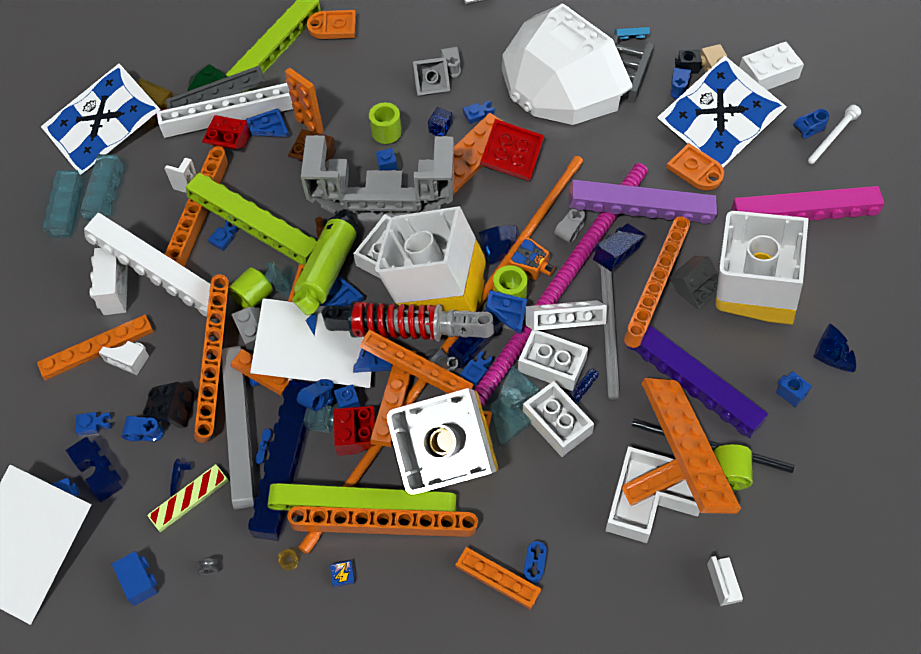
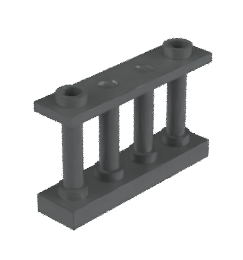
[613,35,654,103]

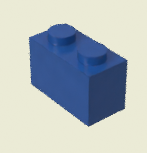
[112,551,158,606]

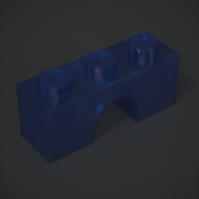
[65,436,122,502]

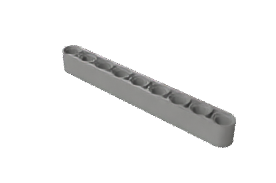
[221,346,256,510]

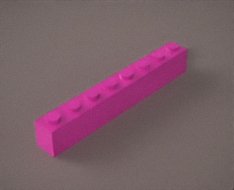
[731,186,885,220]

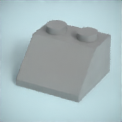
[231,307,261,354]

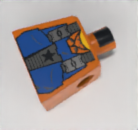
[508,236,555,281]

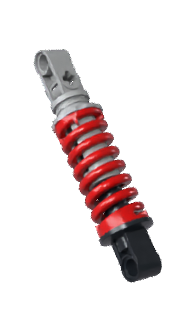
[321,301,494,341]

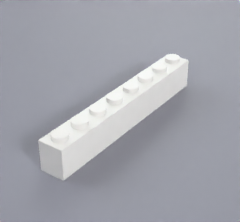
[157,83,293,138]
[84,212,222,317]

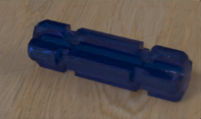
[570,368,599,402]

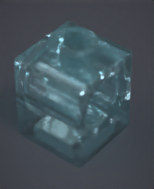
[304,405,334,432]

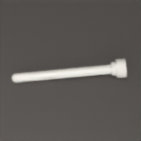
[808,105,861,164]

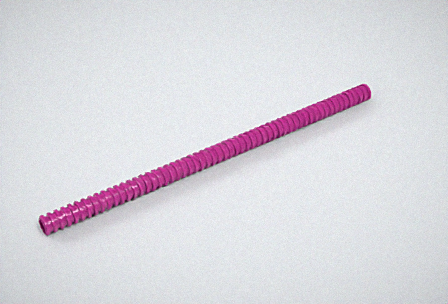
[474,163,648,407]

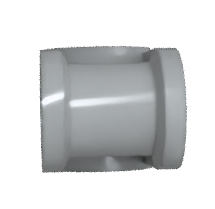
[441,46,461,78]
[554,208,585,244]

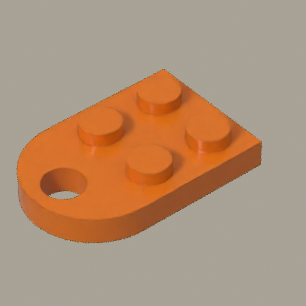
[307,10,356,39]
[666,143,724,190]

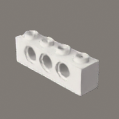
[526,300,607,331]

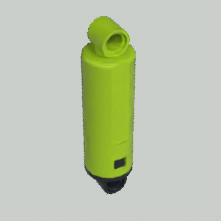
[292,209,358,315]

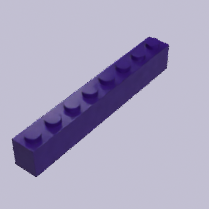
[624,325,768,439]

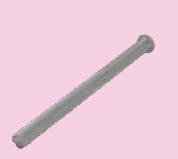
[598,260,619,400]

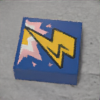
[330,560,355,587]

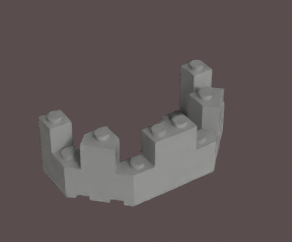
[301,135,454,221]

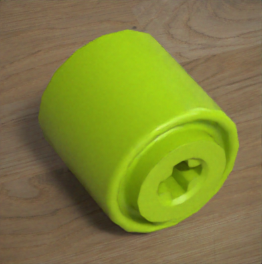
[369,102,402,144]
[493,265,528,299]
[228,268,273,309]
[714,444,753,491]

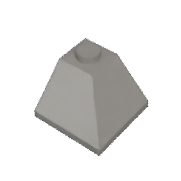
[412,57,450,96]

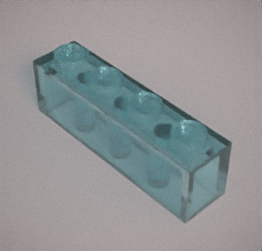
[80,154,124,221]
[43,170,83,238]

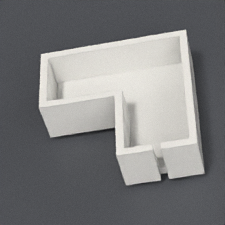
[606,446,700,543]

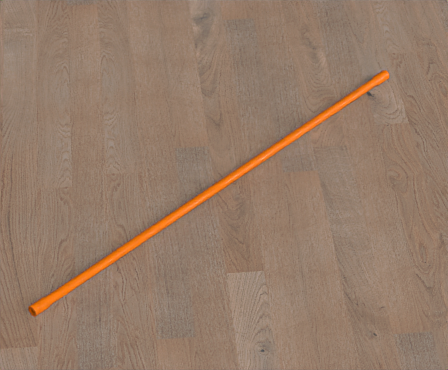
[298,156,583,554]

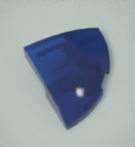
[478,225,518,265]
[813,323,856,372]

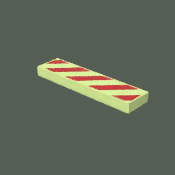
[147,465,229,532]

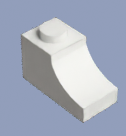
[99,341,149,375]

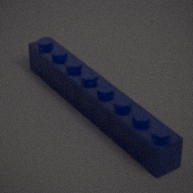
[248,380,312,541]

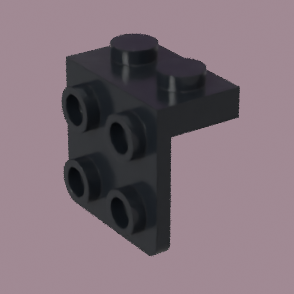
[142,382,195,428]

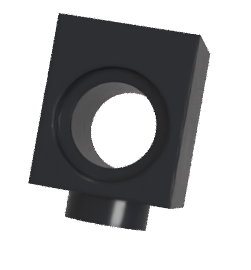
[675,50,701,74]

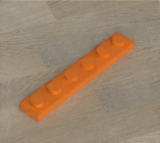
[37,314,154,380]
[360,330,474,394]
[371,350,417,447]

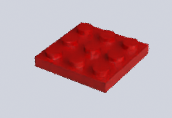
[479,119,544,181]

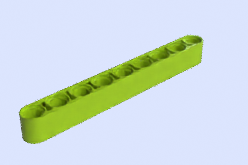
[268,483,456,512]

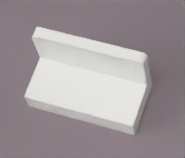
[164,158,197,193]
[707,556,743,606]

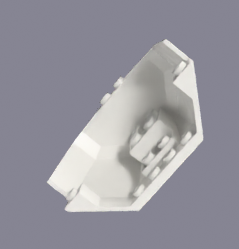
[502,3,633,125]

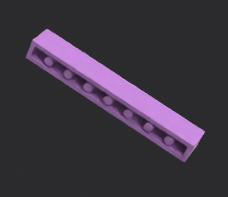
[569,180,717,224]

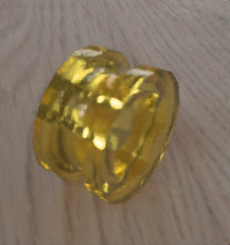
[278,549,298,571]

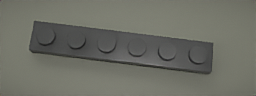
[166,66,265,109]

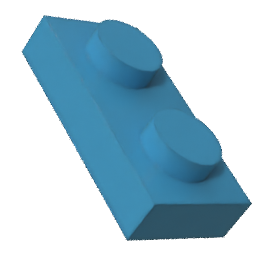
[614,27,650,39]

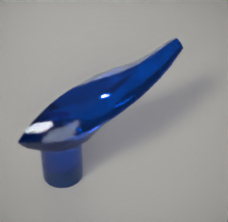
[170,458,191,497]

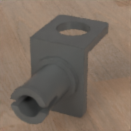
[423,348,458,372]

